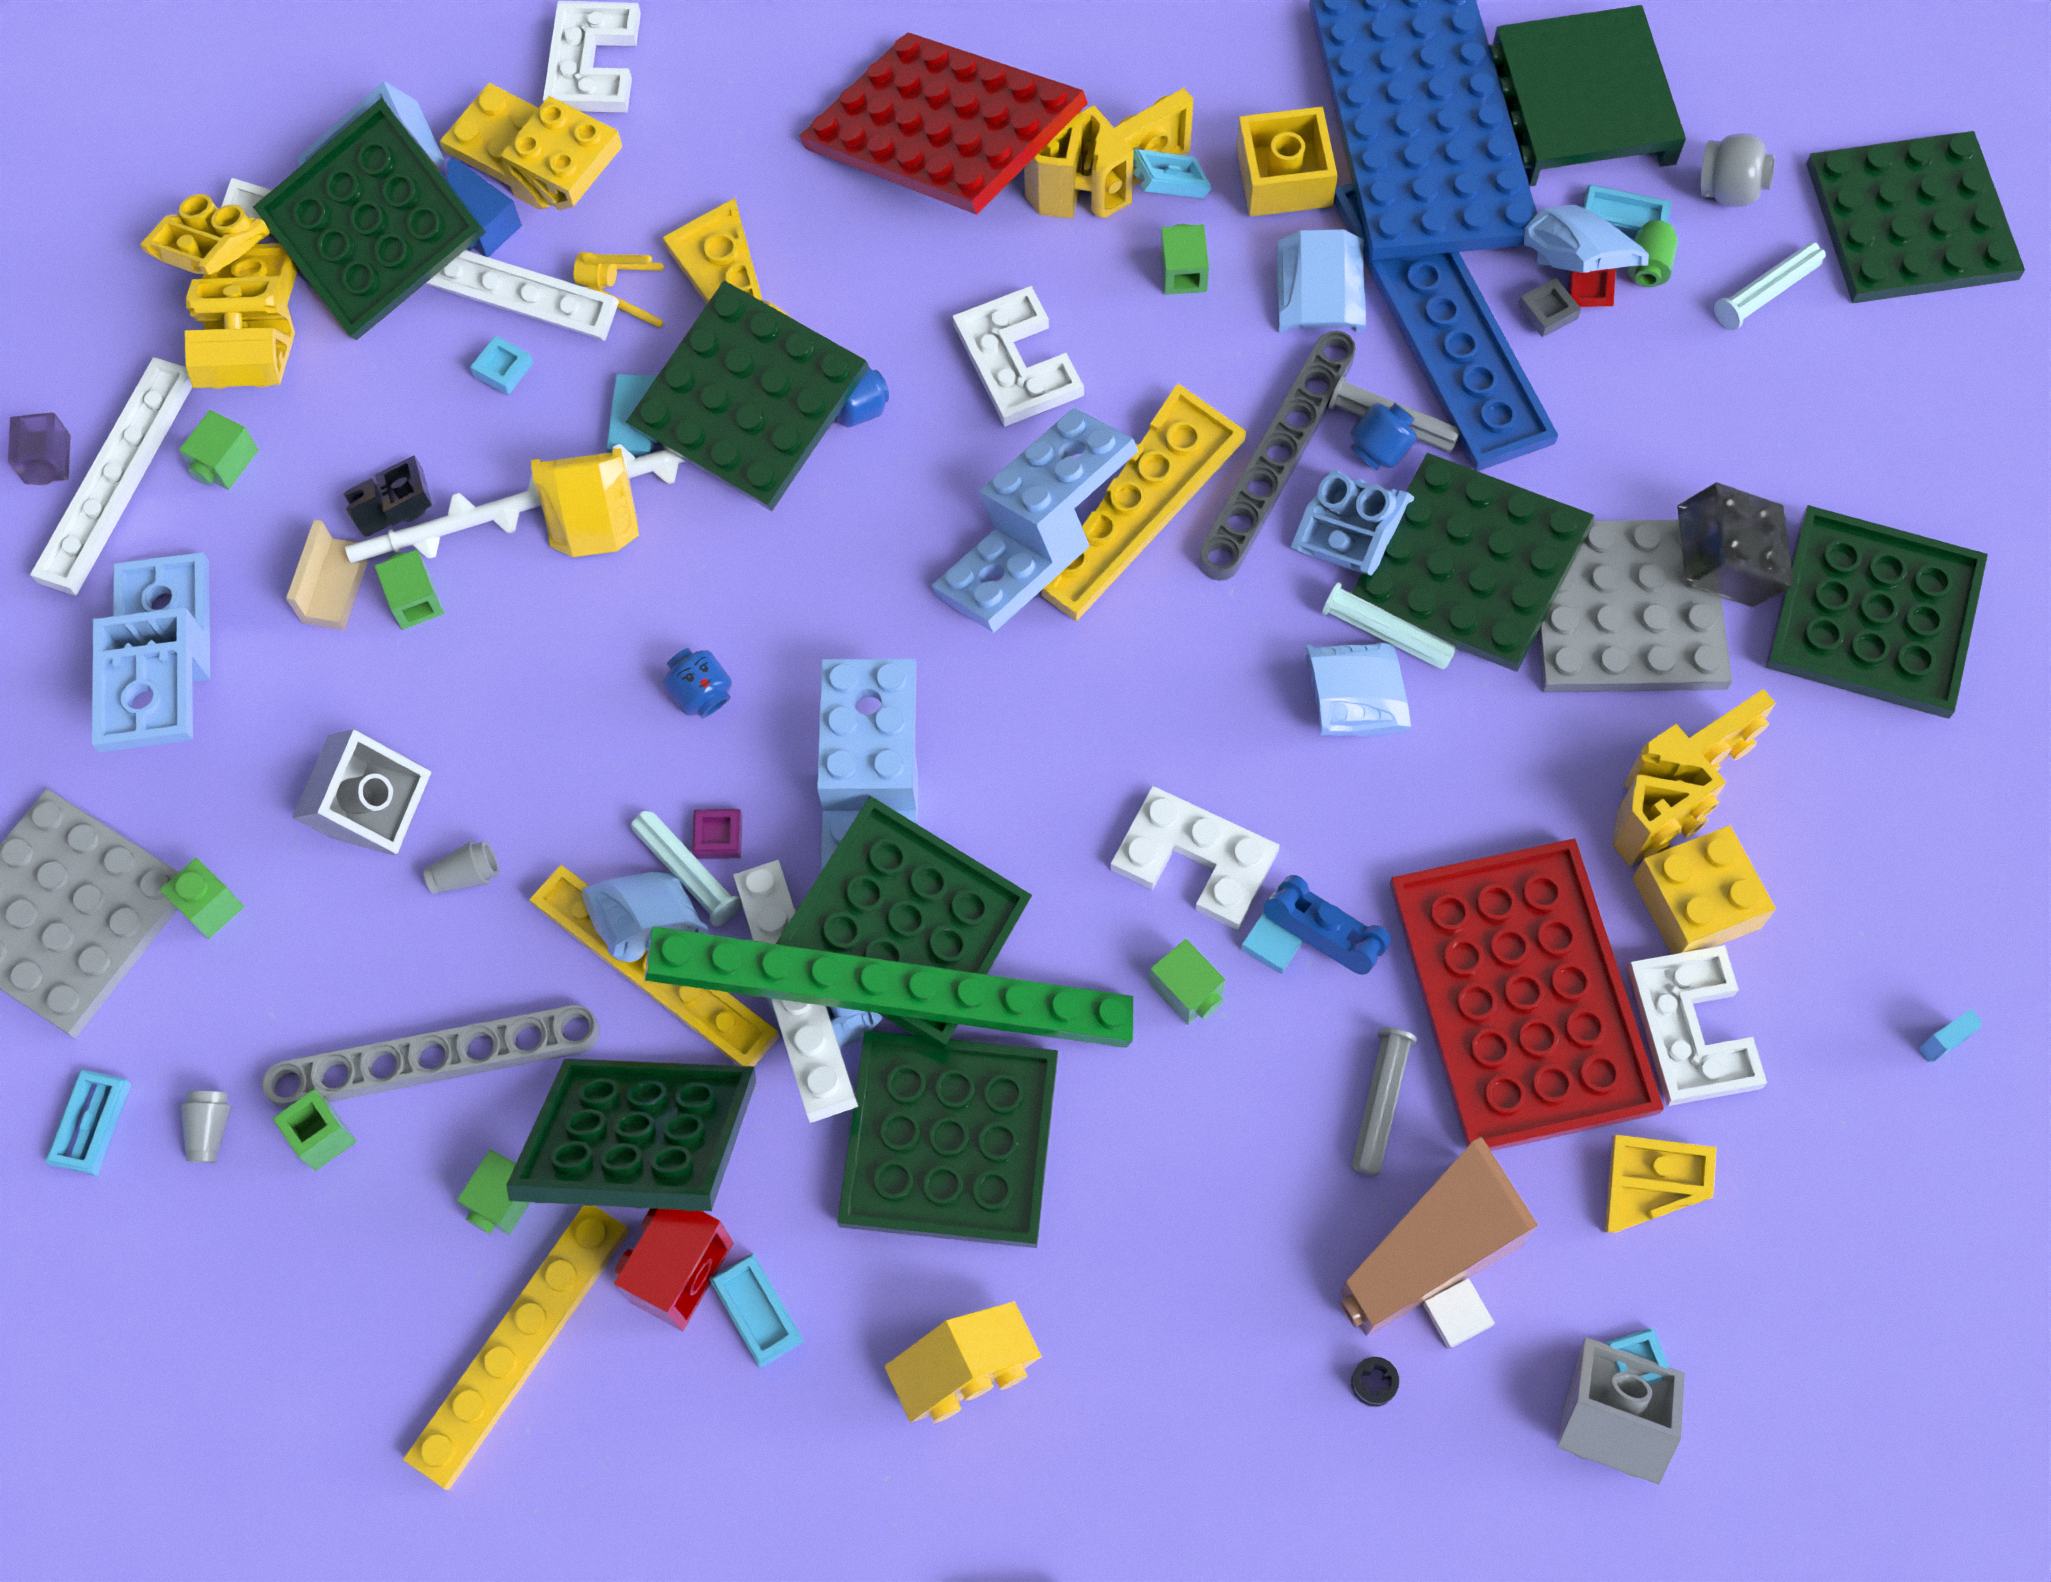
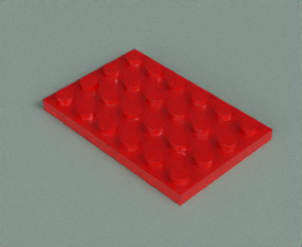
[799,32,1088,215]
[1389,838,1664,1151]

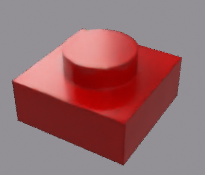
[1568,268,1616,307]

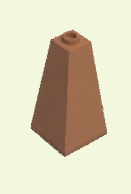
[1340,1137,1538,1336]

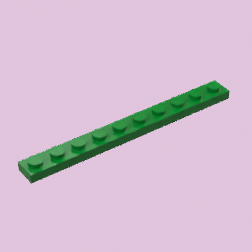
[644,926,1133,1048]

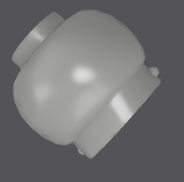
[1701,133,1775,207]

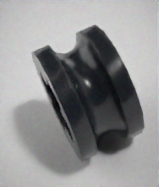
[1351,1357,1400,1407]

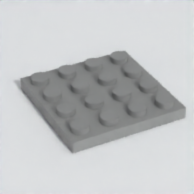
[1538,519,1732,692]
[0,789,179,1039]

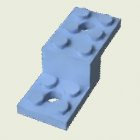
[931,407,1138,633]
[92,552,210,753]
[817,659,918,872]

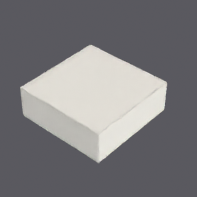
[1422,1278,1495,1350]

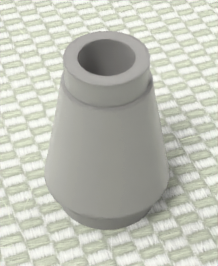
[424,840,499,894]
[180,1091,231,1163]

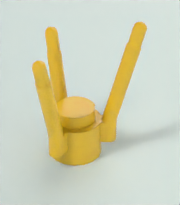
[573,251,664,328]

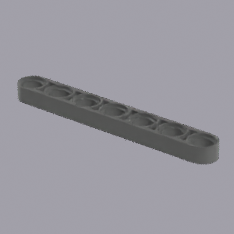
[1200,330,1356,581]

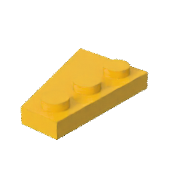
[662,198,763,304]

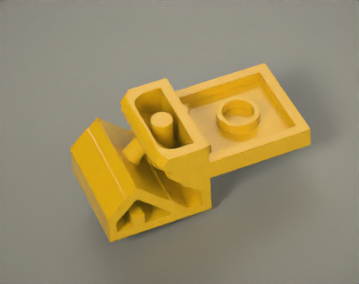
[440,83,622,210]
[1024,87,1194,219]
[185,243,299,389]
[1612,689,1776,867]

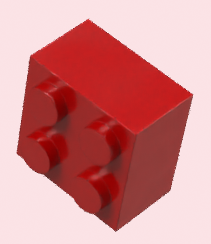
[614,1208,734,1332]

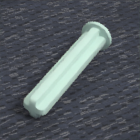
[1714,242,1826,331]
[1322,582,1456,669]
[631,810,742,927]

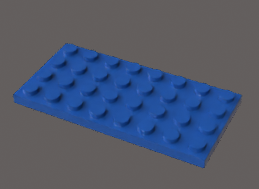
[1309,0,1537,260]

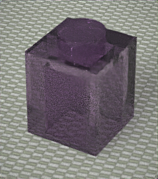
[8,412,71,485]

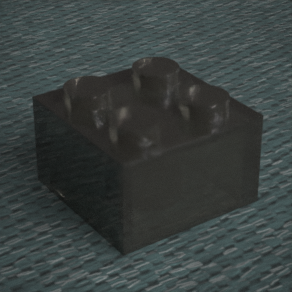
[1677,482,1794,607]

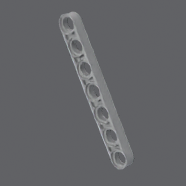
[262,1005,600,1110]

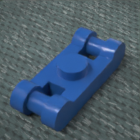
[1263,875,1391,975]

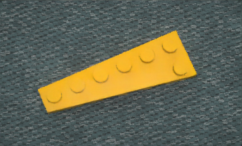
[1042,383,1246,622]

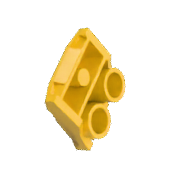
[140,194,270,275]
[531,448,639,557]

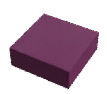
[692,809,742,859]

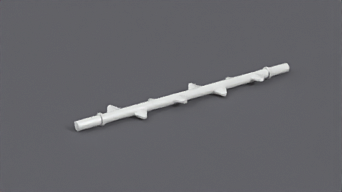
[345,444,685,564]

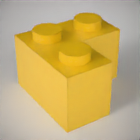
[884,1301,1042,1423]

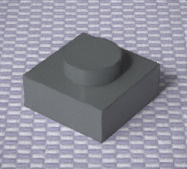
[1518,278,1581,337]

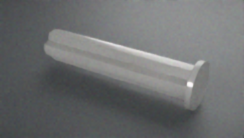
[1328,376,1459,452]
[1352,1027,1417,1176]

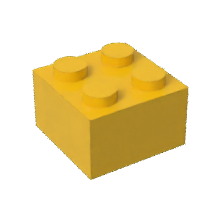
[1236,106,1338,217]
[1632,825,1776,955]

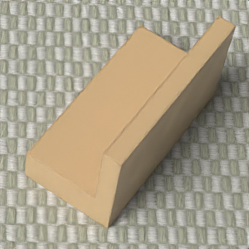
[286,520,369,630]

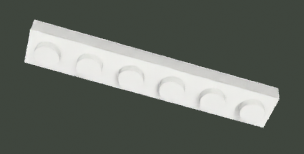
[30,357,192,596]
[733,859,858,1123]

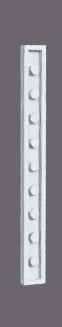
[221,178,619,341]

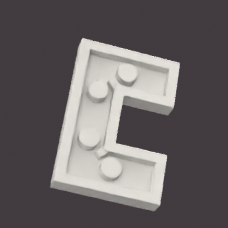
[543,1,641,113]
[952,286,1084,427]
[1111,786,1280,930]
[1627,945,1767,1106]

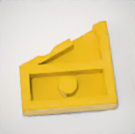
[1604,1135,1717,1233]

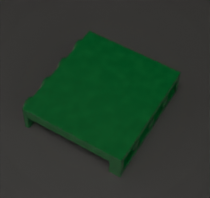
[1488,5,1686,187]

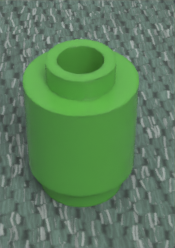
[1627,220,1678,287]

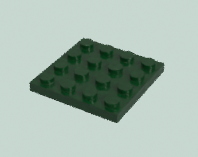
[253,98,487,340]
[1806,131,2025,304]
[626,280,870,512]
[1351,453,1594,672]
[1765,505,1988,719]
[776,796,1032,1052]
[837,1031,1058,1248]
[506,1058,756,1211]

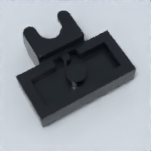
[343,455,433,537]

